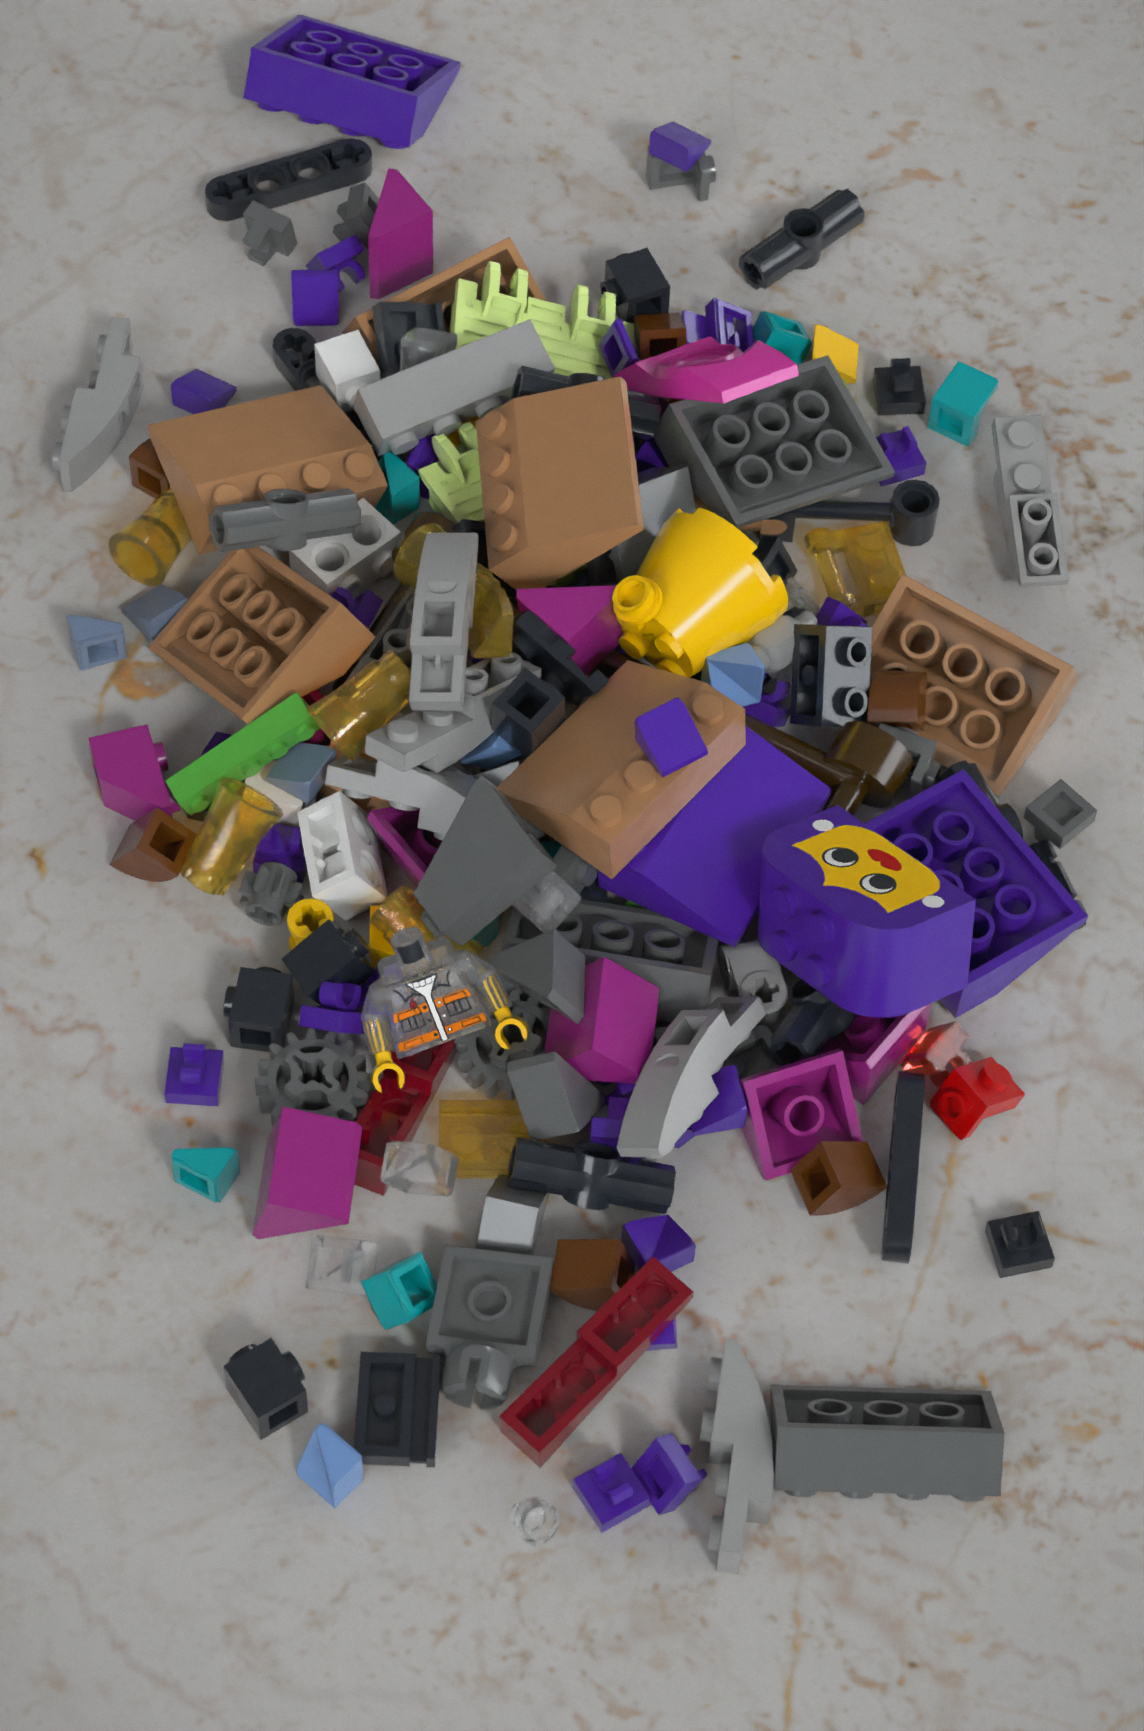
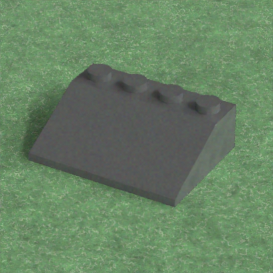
[653,355,895,528]

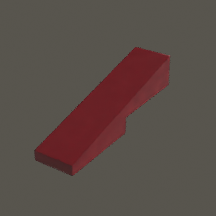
[354,996,474,1196]
[499,1256,694,1468]

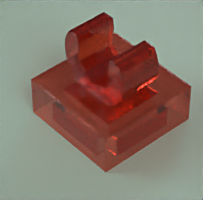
[899,1021,972,1088]

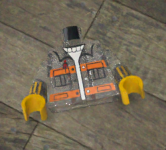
[361,927,529,1093]

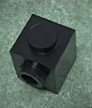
[600,248,671,324]
[492,668,565,757]
[281,919,376,1006]
[223,967,294,1052]
[223,1338,308,1440]

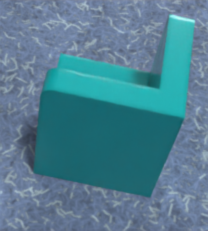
[927,361,998,447]

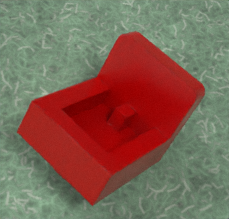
[930,1057,1025,1140]

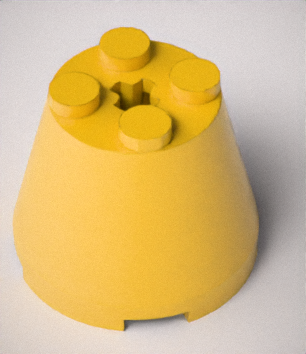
[616,507,788,678]

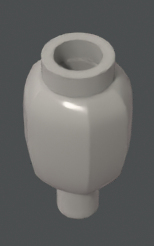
[746,611,817,674]

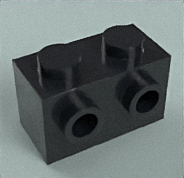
[790,624,872,727]

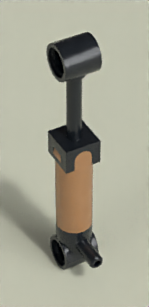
[693,479,940,547]

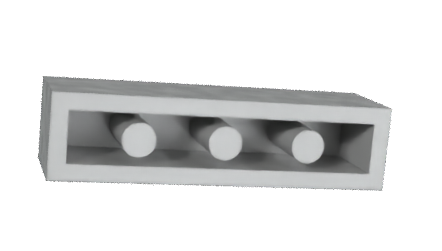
[354,319,555,456]

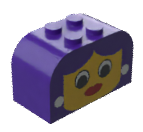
[757,805,976,1018]

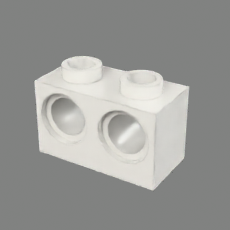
[289,498,401,599]
[297,791,389,921]

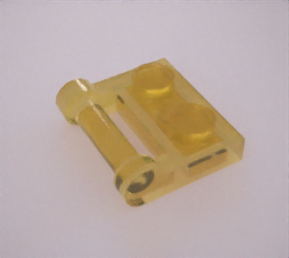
[804,521,907,617]

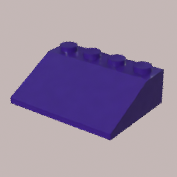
[243,14,461,149]
[597,725,830,947]
[865,769,1088,1018]

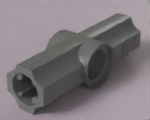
[209,488,361,552]

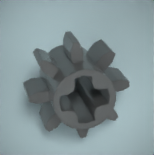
[238,862,304,926]

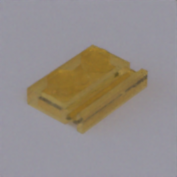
[439,1100,546,1179]

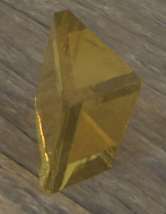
[468,589,513,658]

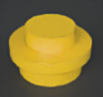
[612,575,663,626]

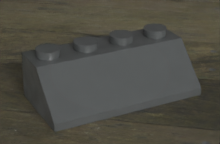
[497,893,719,1024]
[770,1385,1005,1502]

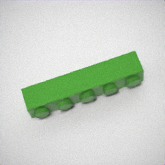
[165,692,322,815]

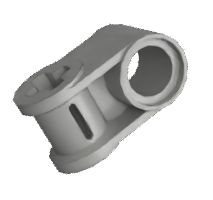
[718,939,787,1035]

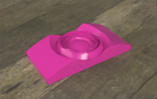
[612,336,799,403]

